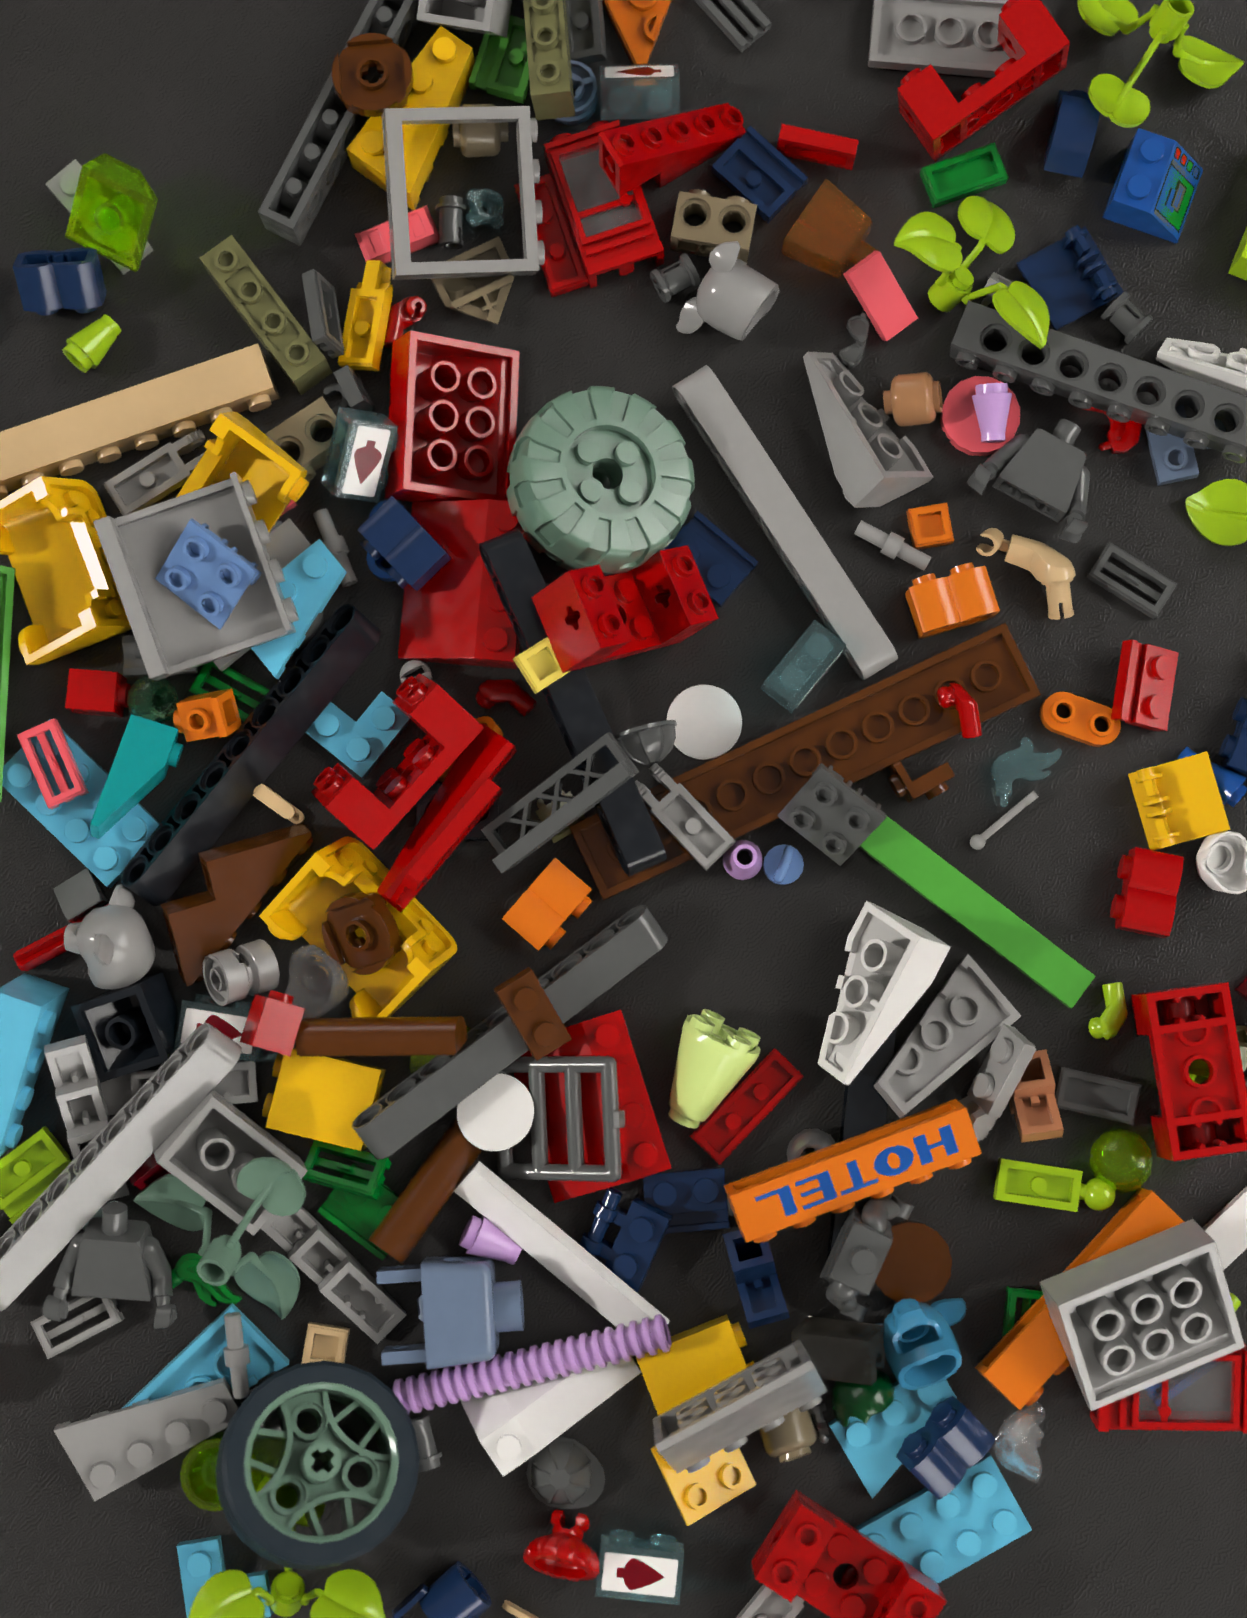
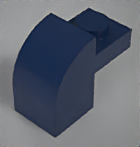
[1044,90,1100,178]
[723,1230,789,1329]

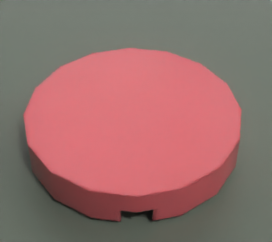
[940,376,1020,456]

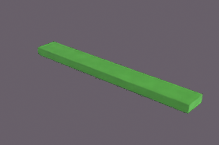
[859,815,1096,1009]

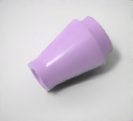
[972,383,1012,443]
[723,840,763,880]
[459,1215,522,1265]

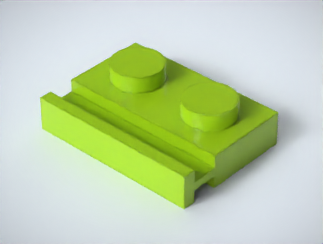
[0,1125,72,1225]

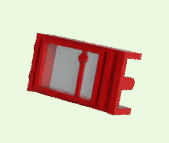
[544,120,664,288]
[1090,1343,1247,1434]

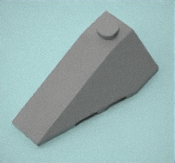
[803,352,933,508]

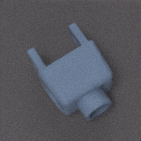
[376,1257,524,1370]

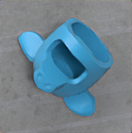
[855,1298,967,1390]

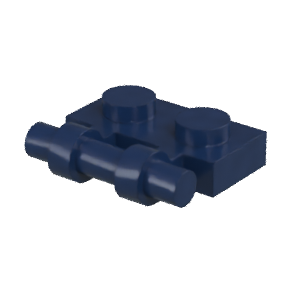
[579,1187,673,1292]

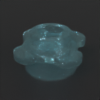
[466,188,504,230]

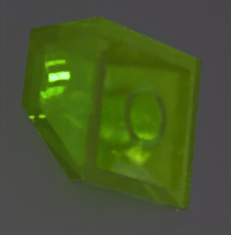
[65,153,158,272]

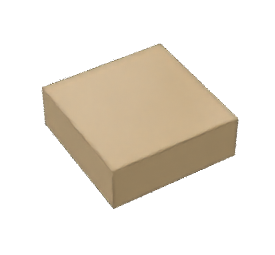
[301,1322,350,1364]

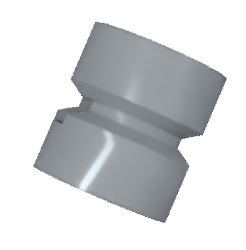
[203,939,280,1006]

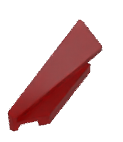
[377,724,517,913]

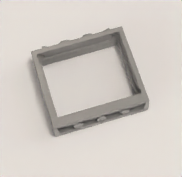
[382,106,545,280]

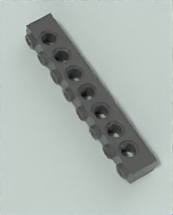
[258,0,419,246]
[950,300,1247,463]

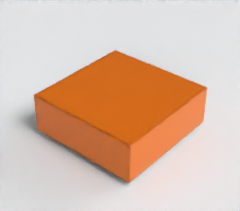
[906,503,954,550]

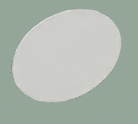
[667,685,742,760]
[457,1073,534,1151]

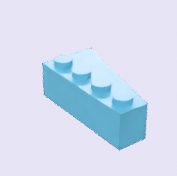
[0,973,70,1157]

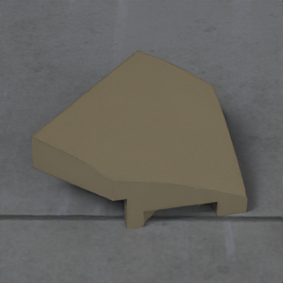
[431,236,515,325]

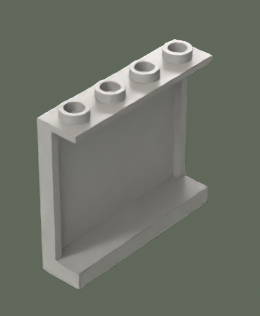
[93,472,299,681]

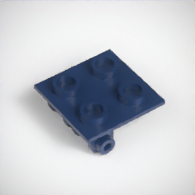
[1016,225,1123,331]

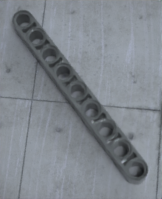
[352,905,668,1160]

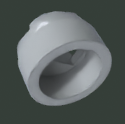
[399,660,433,683]

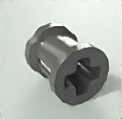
[650,253,701,303]
[1100,291,1154,345]

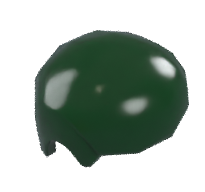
[832,1367,895,1427]

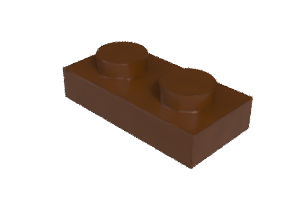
[494,967,572,1061]

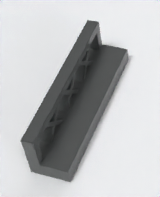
[481,732,639,873]

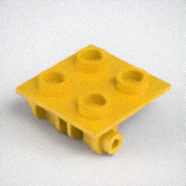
[1128,751,1230,850]
[650,1446,757,1526]

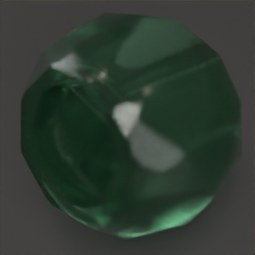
[127,676,179,724]

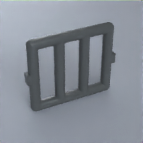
[497,1056,625,1182]

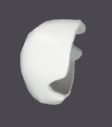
[1196,831,1247,895]

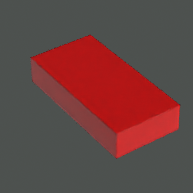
[777,124,859,170]

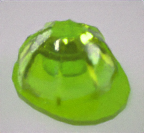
[180,1438,262,1512]

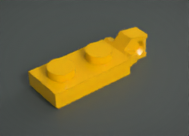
[338,260,393,371]

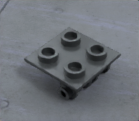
[777,763,887,866]

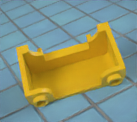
[176,412,309,533]
[0,476,131,665]
[259,836,457,1017]

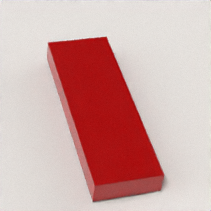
[514,173,589,297]
[690,1048,804,1165]

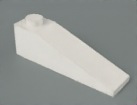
[1156,338,1247,396]
[817,901,951,1085]
[459,1358,641,1477]

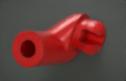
[937,683,982,738]

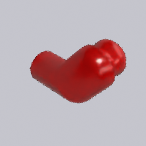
[384,296,427,349]
[475,679,537,717]

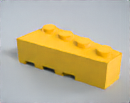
[346,26,475,210]

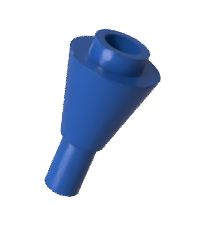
[1177,746,1247,808]

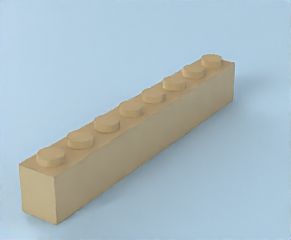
[0,343,280,500]

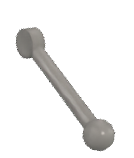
[970,790,1039,850]

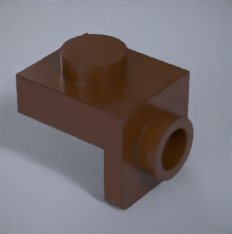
[887,761,956,803]

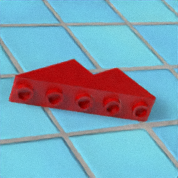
[598,103,746,197]

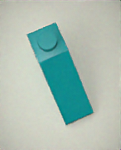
[90,714,183,839]

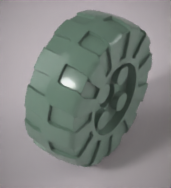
[506,386,695,576]

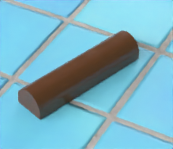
[296,1016,468,1057]
[368,1115,483,1264]

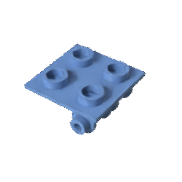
[155,518,262,630]

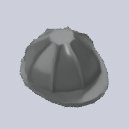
[614,720,677,766]
[526,1436,605,1509]

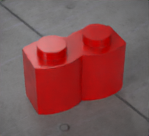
[1110,847,1184,938]

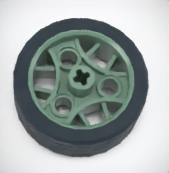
[216,1361,420,1570]

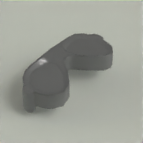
[838,313,870,369]

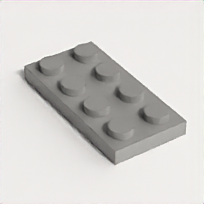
[868,0,1010,78]

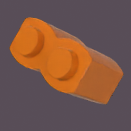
[905,562,1000,639]
[502,857,593,951]

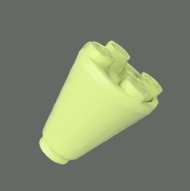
[668,1009,761,1129]

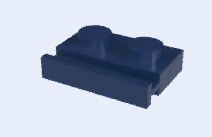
[711,126,808,223]
[664,511,758,608]
[643,1167,729,1234]

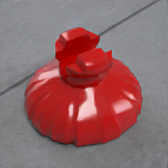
[523,1510,600,1582]

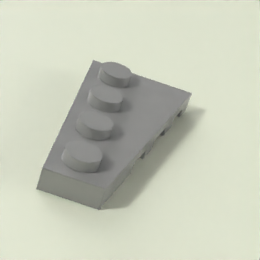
[873,954,1021,1118]
[53,1377,241,1501]

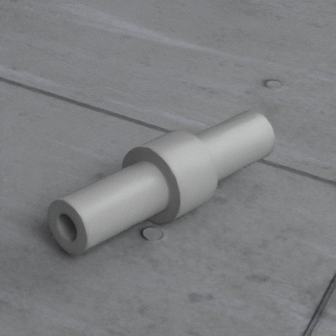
[313,508,358,587]
[854,520,932,571]
[223,1312,250,1399]

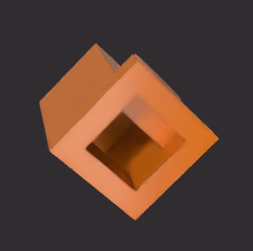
[173,688,242,742]

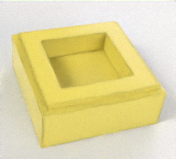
[513,637,571,694]

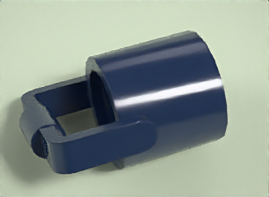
[392,1562,492,1618]

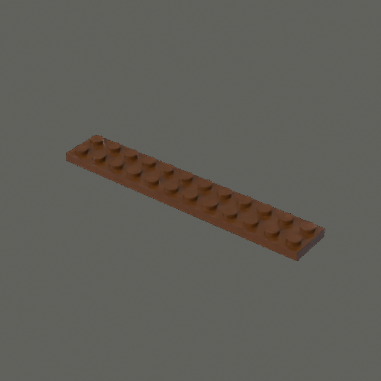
[569,623,1041,900]

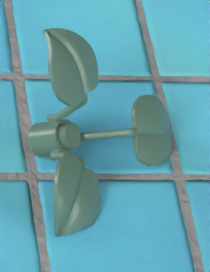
[133,1157,306,1320]

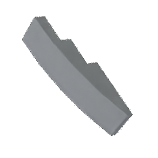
[44,1035,129,1201]
[99,1061,258,1115]
[261,1207,407,1344]

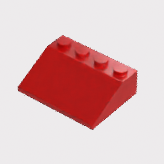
[385,330,520,502]
[398,499,528,669]
[514,1010,672,1203]

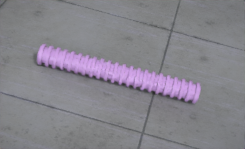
[392,1314,671,1415]

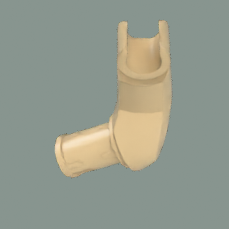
[976,528,1076,620]

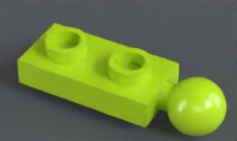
[993,1158,1116,1212]

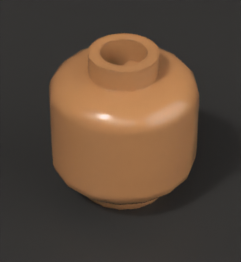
[883,372,943,427]

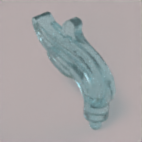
[990,737,1062,807]

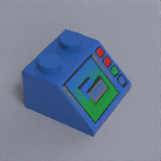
[1102,128,1203,243]

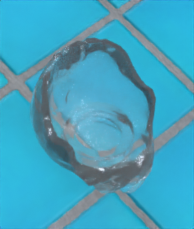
[285,945,349,1018]
[994,1401,1046,1483]

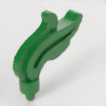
[171,1253,242,1307]

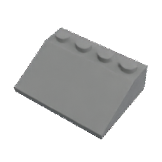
[1039,1219,1245,1411]
[653,1339,828,1473]

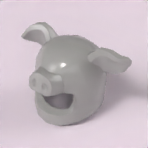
[676,241,779,341]
[64,884,156,989]

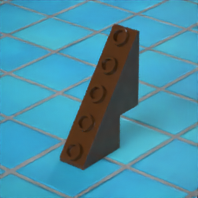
[160,823,313,986]

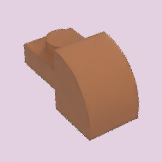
[1009,1050,1064,1143]

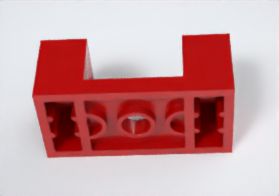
[897,0,1070,162]
[531,545,719,673]
[311,673,484,850]
[1131,982,1247,1161]
[751,1490,947,1618]

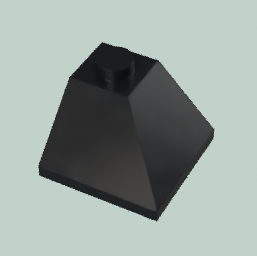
[71,972,177,1083]

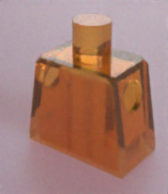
[781,179,882,278]

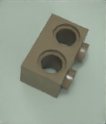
[670,189,757,263]
[265,396,354,481]

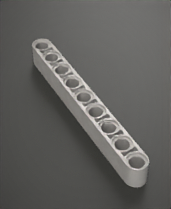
[672,365,898,681]
[0,1023,241,1311]

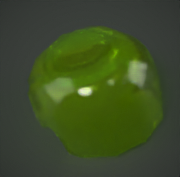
[1089,1128,1153,1195]

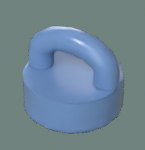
[763,844,804,885]

